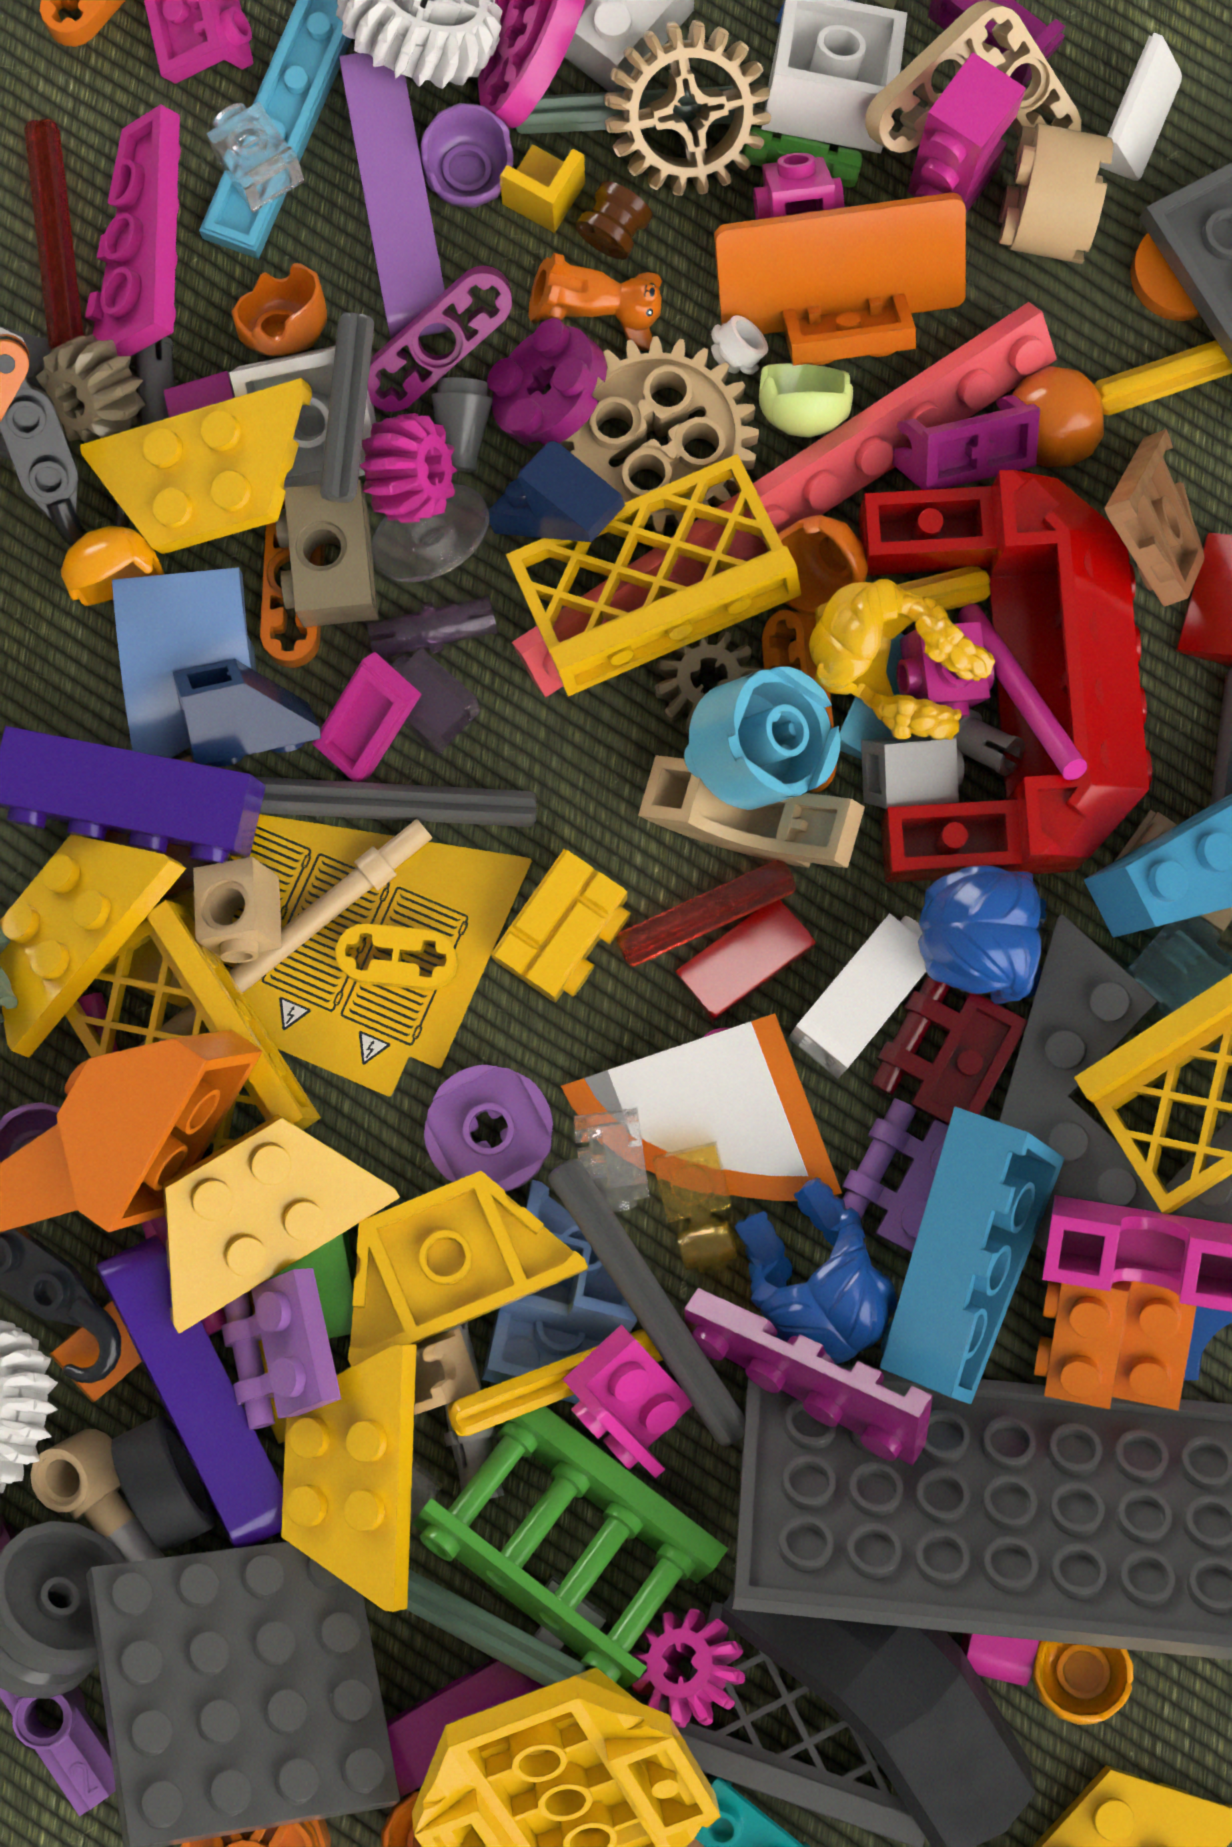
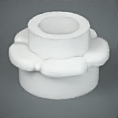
[711,315,768,374]

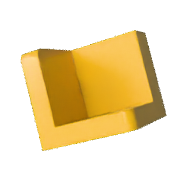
[499,144,585,233]

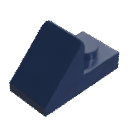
[486,441,625,542]

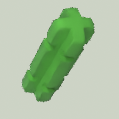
[742,126,862,188]

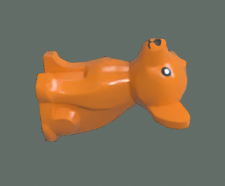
[528,253,662,351]

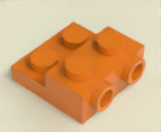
[1034,1281,1197,1411]

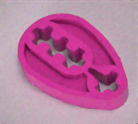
[478,0,585,128]

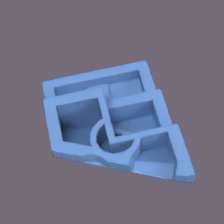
[112,567,257,758]
[482,1180,637,1404]

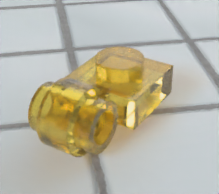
[652,1141,738,1273]

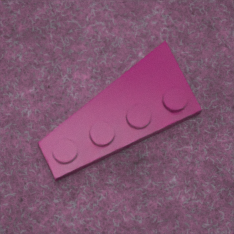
[85,104,181,356]

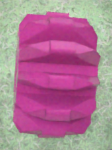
[360,413,458,523]
[632,1609,745,1728]

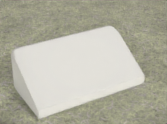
[1100,33,1182,181]

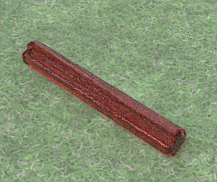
[24,118,84,350]

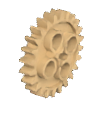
[559,336,759,535]

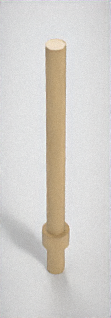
[137,819,432,1047]

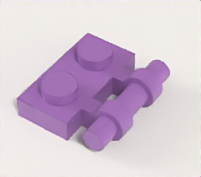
[842,1098,949,1254]
[221,1268,341,1430]

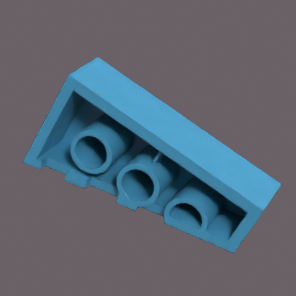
[1084,794,1232,938]
[880,1107,1065,1404]

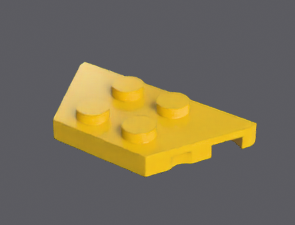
[80,378,312,554]
[0,834,186,1058]
[162,1114,400,1334]
[348,1171,588,1367]
[281,1344,416,1612]
[1032,1765,1232,1847]

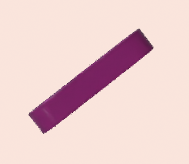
[368,266,512,412]

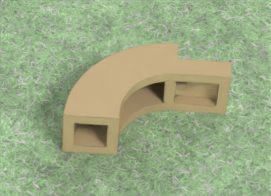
[638,755,865,868]

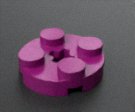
[487,318,607,446]

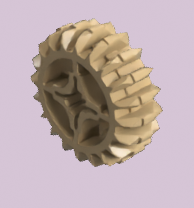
[604,20,771,196]

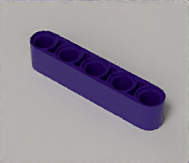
[96,1234,283,1548]

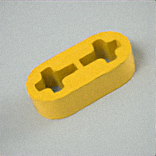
[335,923,458,990]

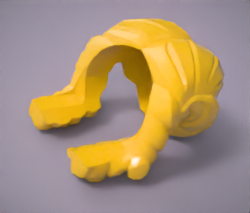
[808,579,995,740]

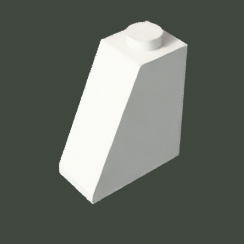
[788,913,926,1079]

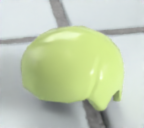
[759,363,853,438]

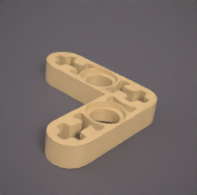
[865,0,1081,153]

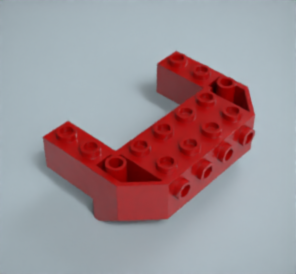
[858,470,1152,883]

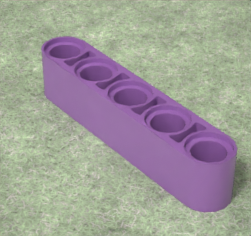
[339,53,452,339]

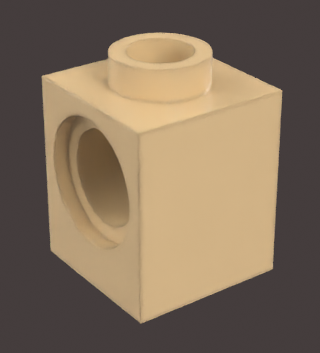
[193,857,282,963]

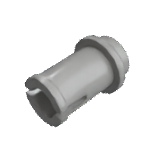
[954,709,1025,776]

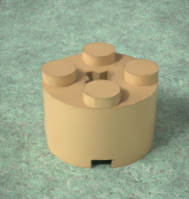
[999,123,1113,264]

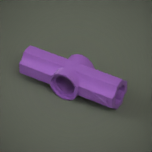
[0,1687,116,1817]

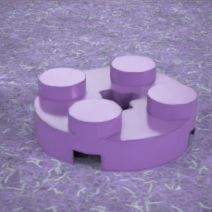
[424,1065,554,1192]

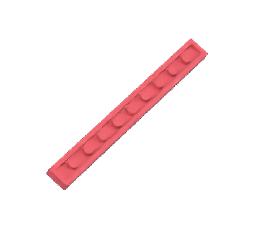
[512,302,1057,698]

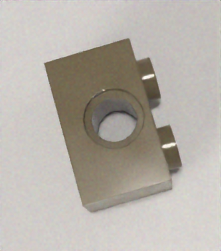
[276,480,378,627]

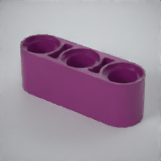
[386,1658,545,1796]

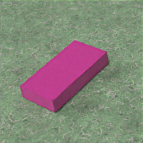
[312,652,422,782]

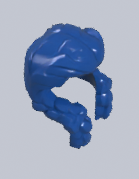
[918,865,1046,1004]
[735,1177,898,1365]

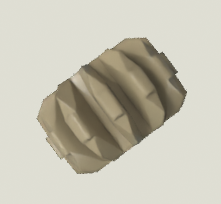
[36,334,146,443]
[655,631,761,734]

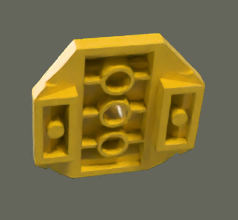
[412,1667,721,1847]

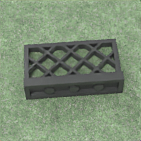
[677,1601,925,1847]

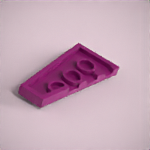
[684,1288,933,1466]

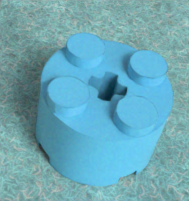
[684,666,841,810]

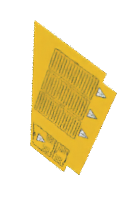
[103,814,532,1097]

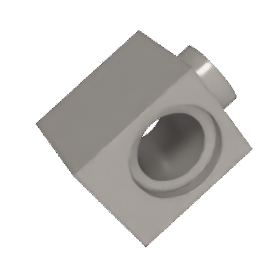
[861,735,964,809]

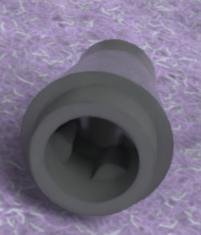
[431,377,493,472]

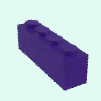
[0,726,266,864]

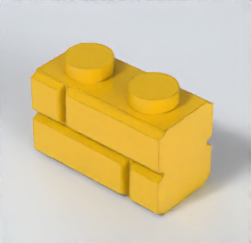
[491,849,631,1003]

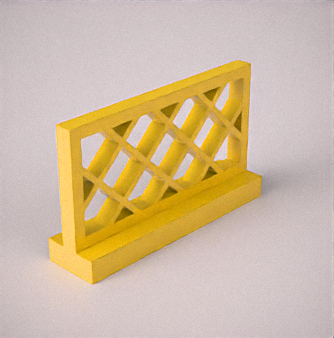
[506,454,801,697]
[65,900,321,1154]
[1074,973,1232,1214]

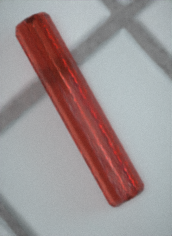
[616,860,796,967]

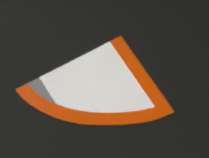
[561,1013,842,1201]

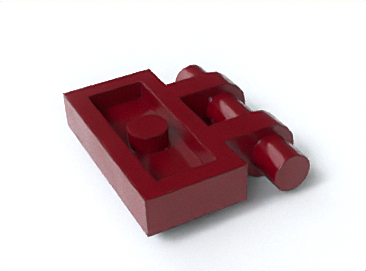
[870,975,1028,1126]

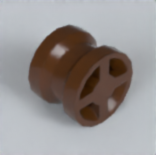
[576,181,653,260]

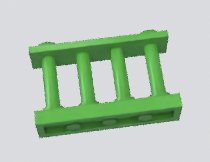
[412,1406,728,1690]

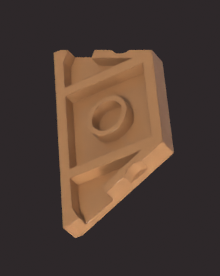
[1104,429,1205,607]

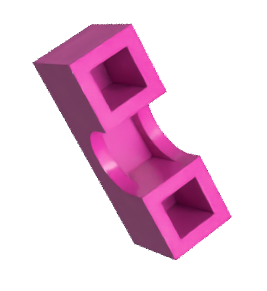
[908,52,1026,213]
[1042,1195,1232,1312]

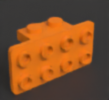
[714,192,966,366]

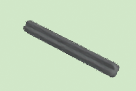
[254,776,537,827]
[548,1159,745,1447]

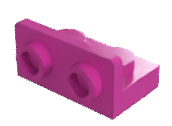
[144,0,253,84]
[563,1324,693,1478]

